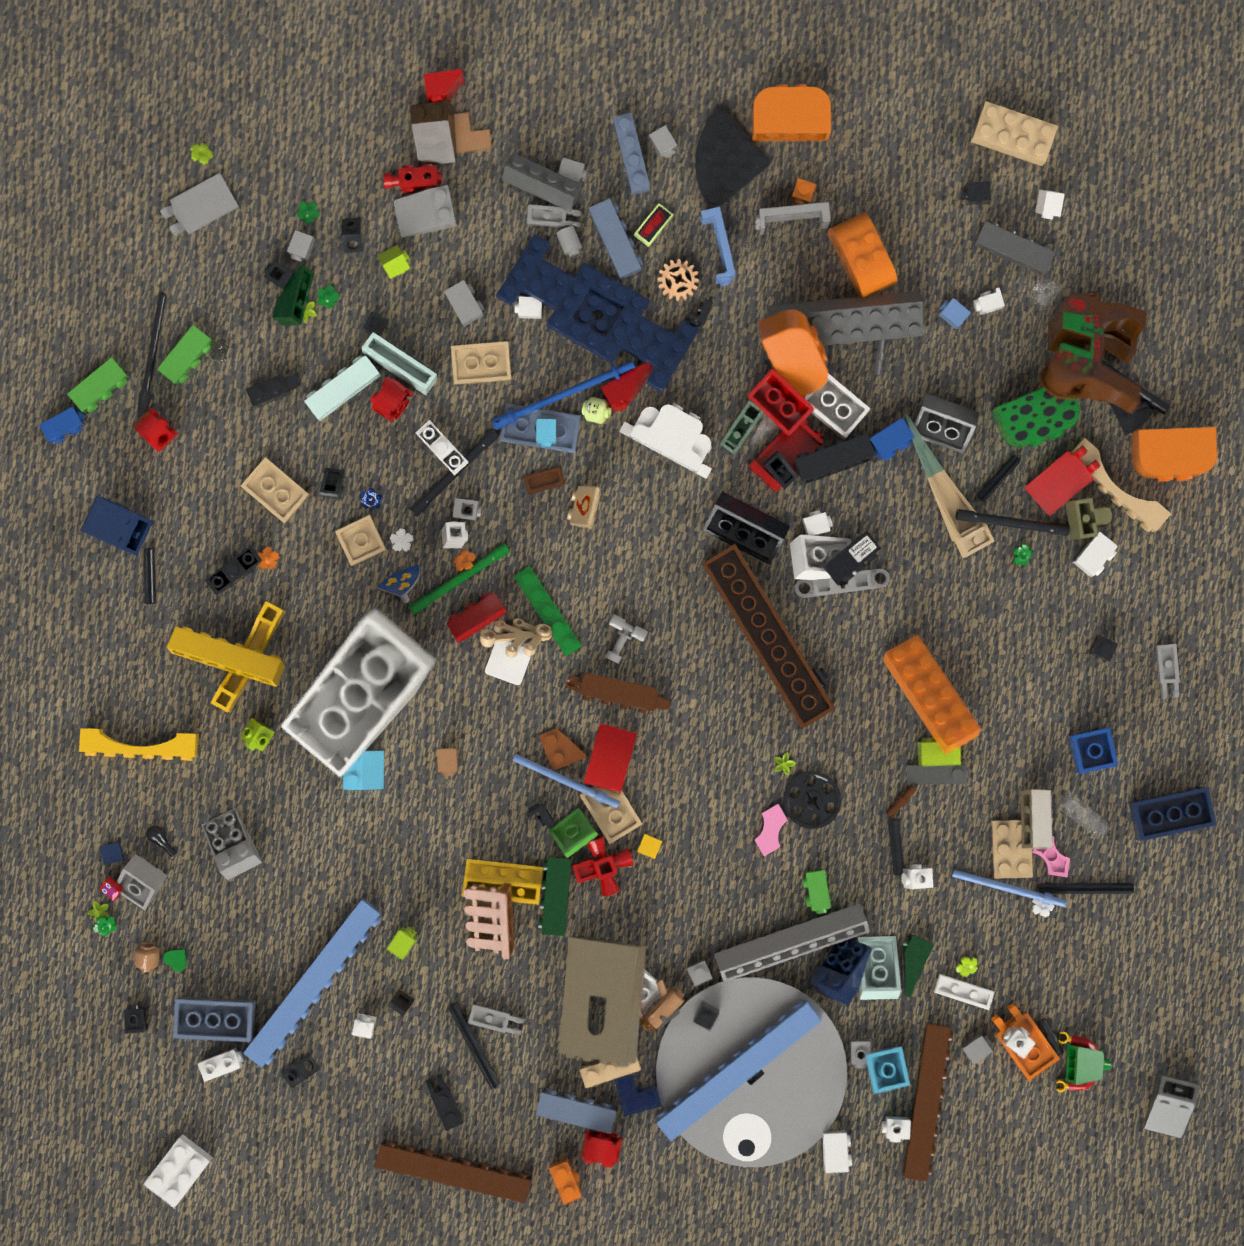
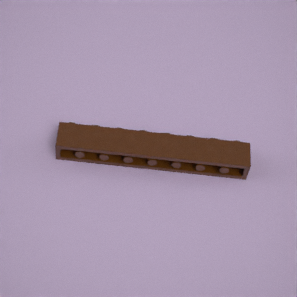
[902,1022,953,1181]
[375,1140,531,1203]

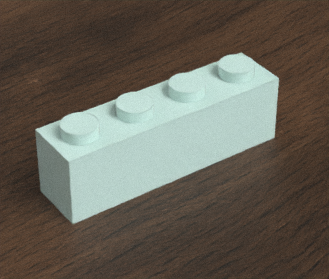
[362,332,437,395]
[304,355,381,421]

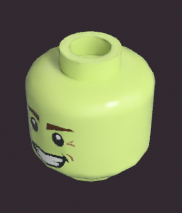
[582,397,612,424]

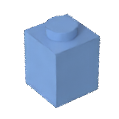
[939,298,971,330]

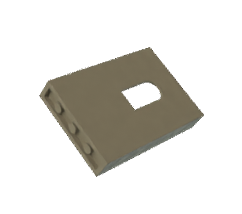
[559,936,646,1067]

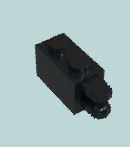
[246,374,301,409]

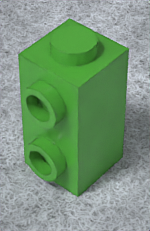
[802,869,831,914]

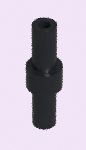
[1039,1018,1065,1056]

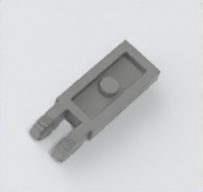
[527,204,582,228]
[1156,644,1180,699]
[468,1004,525,1035]

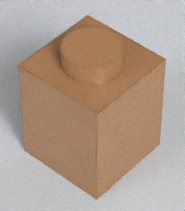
[437,748,459,776]

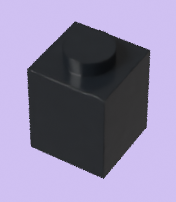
[961,181,991,205]
[1089,636,1118,662]
[693,1001,720,1031]

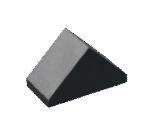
[763,451,798,490]
[319,468,345,499]

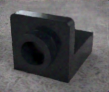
[687,299,713,327]
[527,803,555,828]

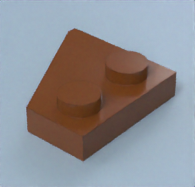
[539,728,587,771]

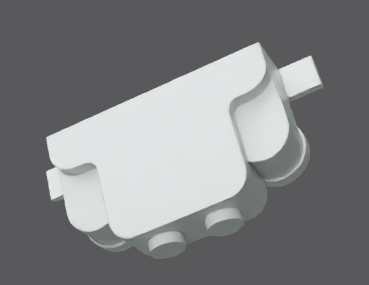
[619,403,712,479]

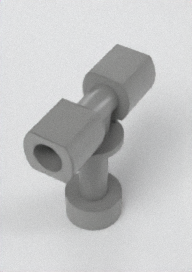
[605,614,648,664]

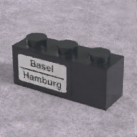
[823,531,881,585]

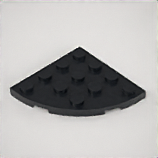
[695,105,771,209]

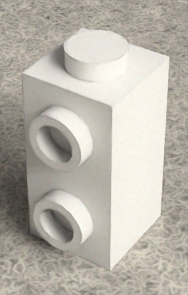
[198,1048,244,1082]

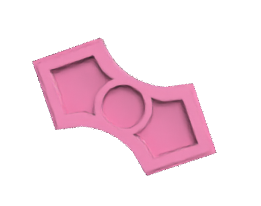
[754,804,788,856]
[1032,836,1070,877]

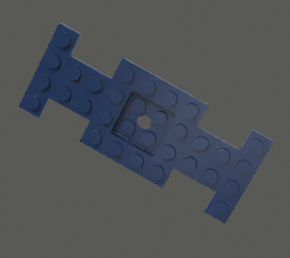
[496,234,700,393]

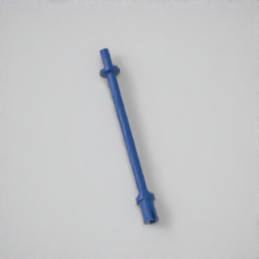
[491,361,635,430]

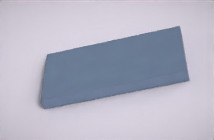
[500,403,581,454]

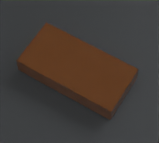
[523,466,565,495]

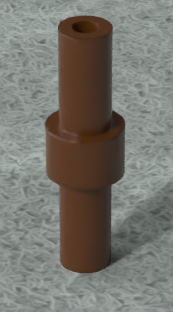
[886,785,917,818]

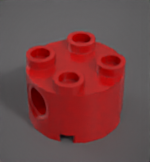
[370,377,413,423]
[132,407,179,452]
[581,1129,623,1168]

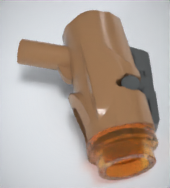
[640,979,685,1032]

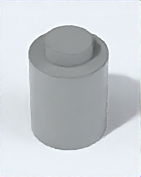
[556,226,582,257]

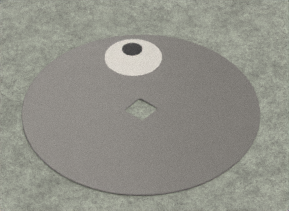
[656,977,847,1167]

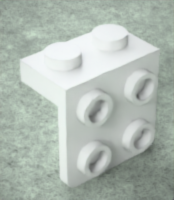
[485,640,531,685]

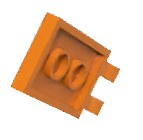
[991,1003,1060,1081]

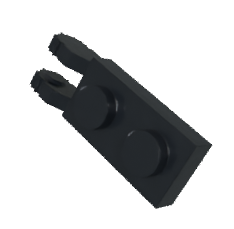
[426,1074,464,1131]

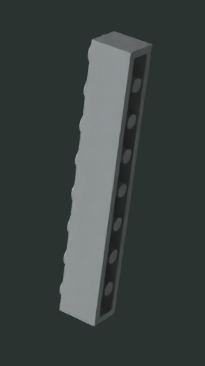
[714,904,870,982]

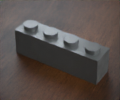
[502,153,582,212]
[974,221,1056,276]

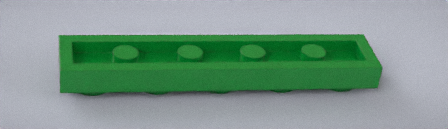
[514,566,582,656]

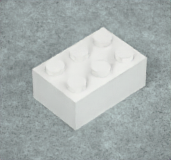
[805,374,870,440]
[143,1134,213,1208]

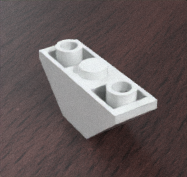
[416,420,469,475]

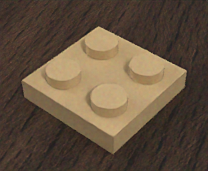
[335,515,386,566]

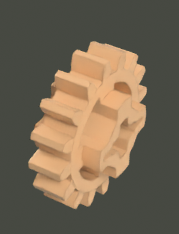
[658,259,699,302]

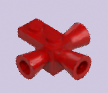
[571,835,633,896]

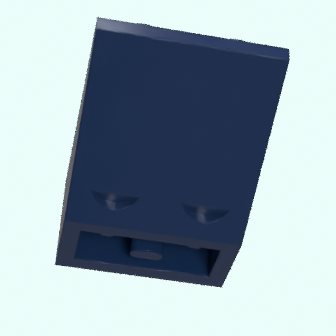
[80,496,153,556]
[810,939,872,1005]

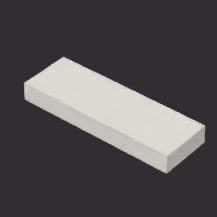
[933,974,995,1010]

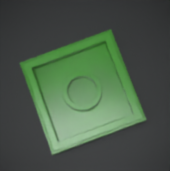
[548,808,598,858]

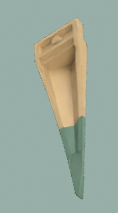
[903,414,995,558]

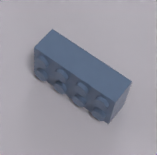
[173,997,256,1042]

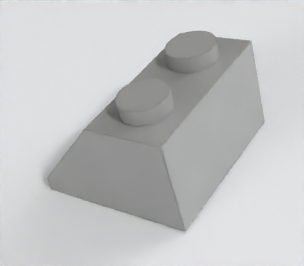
[117,854,167,910]

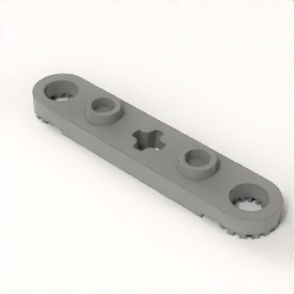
[794,569,890,598]

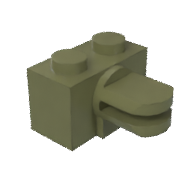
[1066,498,1112,540]

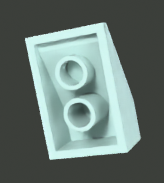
[857,936,901,1000]

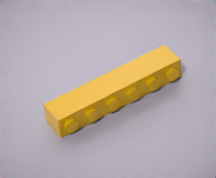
[167,626,285,687]

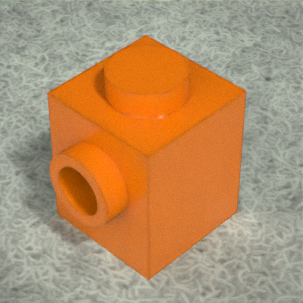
[791,178,816,205]

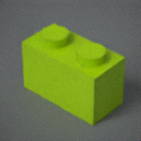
[387,926,418,960]

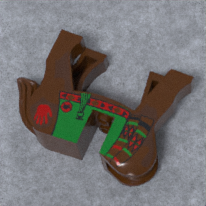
[1039,291,1147,413]

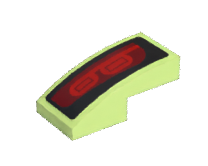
[634,204,674,247]

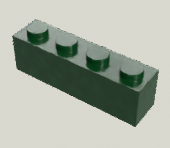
[538,856,571,936]

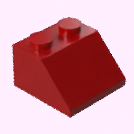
[424,69,465,103]

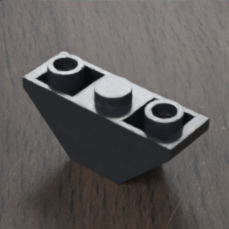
[205,545,263,595]

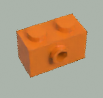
[549,1158,582,1204]

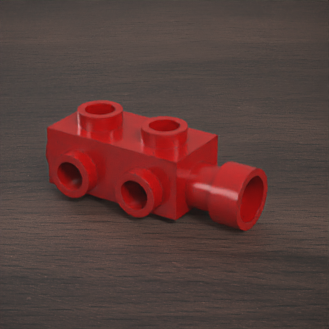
[383,164,442,194]

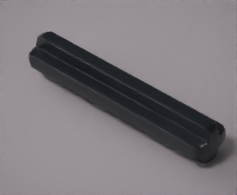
[977,455,1021,502]
[143,548,156,605]
[888,818,904,876]

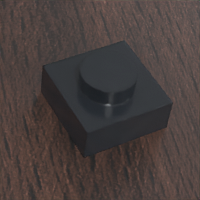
[363,311,389,337]
[388,989,414,1016]

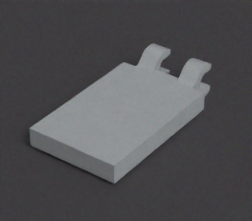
[160,173,239,236]

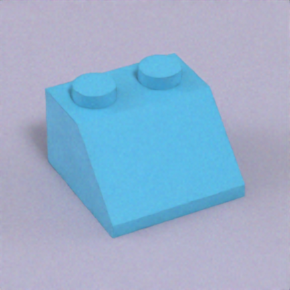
[343,751,384,790]
[866,1047,910,1094]

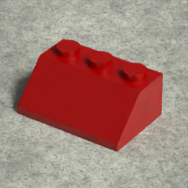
[747,368,815,436]
[446,592,508,643]

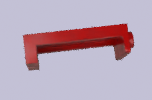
[748,419,824,493]

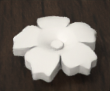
[390,529,413,552]
[1032,899,1055,917]

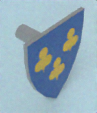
[377,565,420,603]

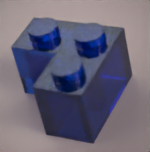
[614,1073,662,1117]

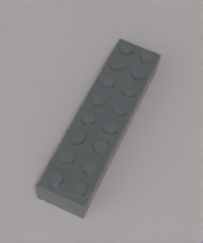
[766,291,923,346]

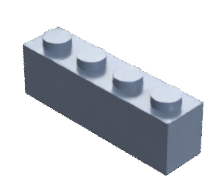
[613,113,650,195]
[589,198,643,280]
[536,1088,616,1134]

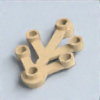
[480,619,552,657]

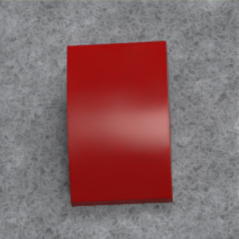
[584,723,637,793]

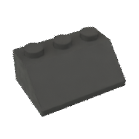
[914,393,980,454]

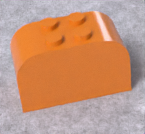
[752,84,831,141]
[827,212,897,298]
[758,310,828,397]
[1131,427,1217,482]

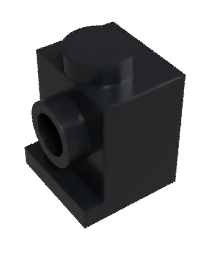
[264,261,294,290]
[124,1004,147,1034]

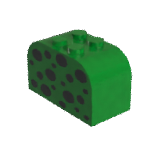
[991,388,1080,448]

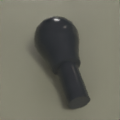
[146,826,177,858]

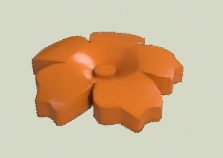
[257,547,280,570]
[454,550,476,572]

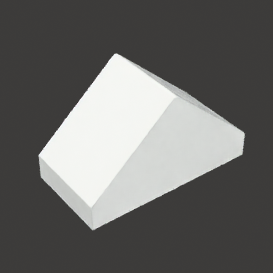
[281,610,436,777]

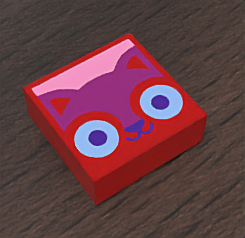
[99,877,123,902]

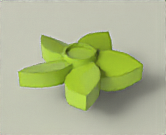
[303,302,317,322]
[774,752,796,775]
[87,901,109,923]

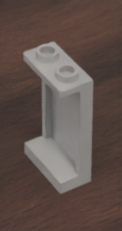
[755,202,831,235]

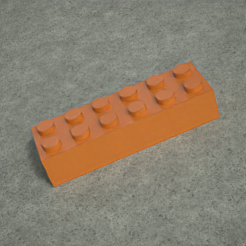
[883,635,981,755]

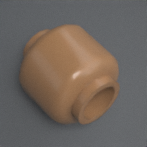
[134,942,160,972]

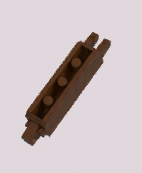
[566,673,671,714]

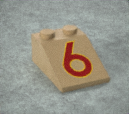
[567,486,601,530]

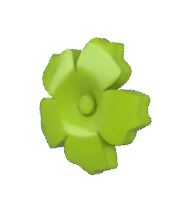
[190,143,213,165]
[955,956,978,977]

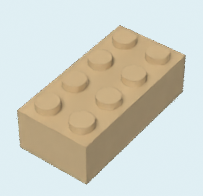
[970,101,1058,166]

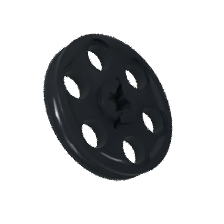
[783,771,841,829]

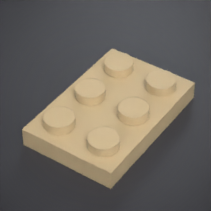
[451,341,511,385]
[241,457,310,524]
[580,786,642,844]
[992,820,1033,879]

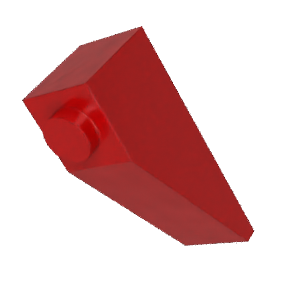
[601,362,654,412]

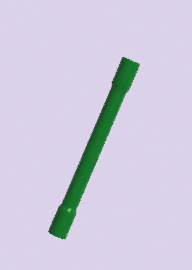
[408,543,510,615]

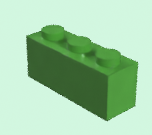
[157,325,214,386]
[67,357,129,413]

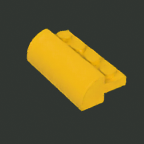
[462,859,543,905]

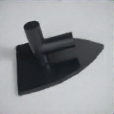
[1109,398,1154,436]

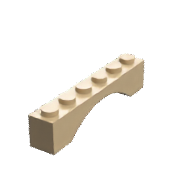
[1071,438,1171,532]

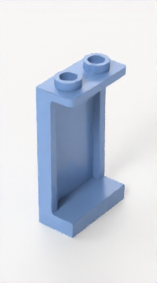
[700,207,736,286]

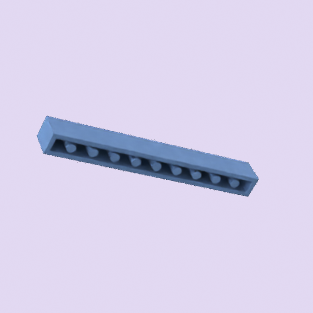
[243,898,382,1068]
[656,1000,822,1141]

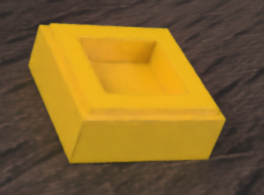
[637,834,662,859]

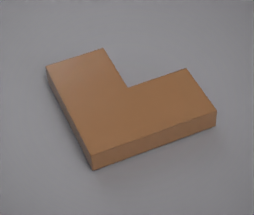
[454,113,492,153]

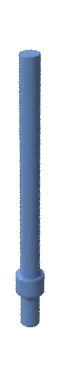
[513,754,620,808]
[952,869,1067,907]

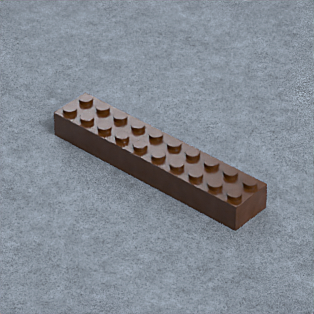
[702,544,835,729]

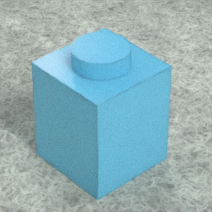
[536,419,556,447]

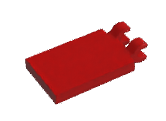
[1024,445,1100,516]

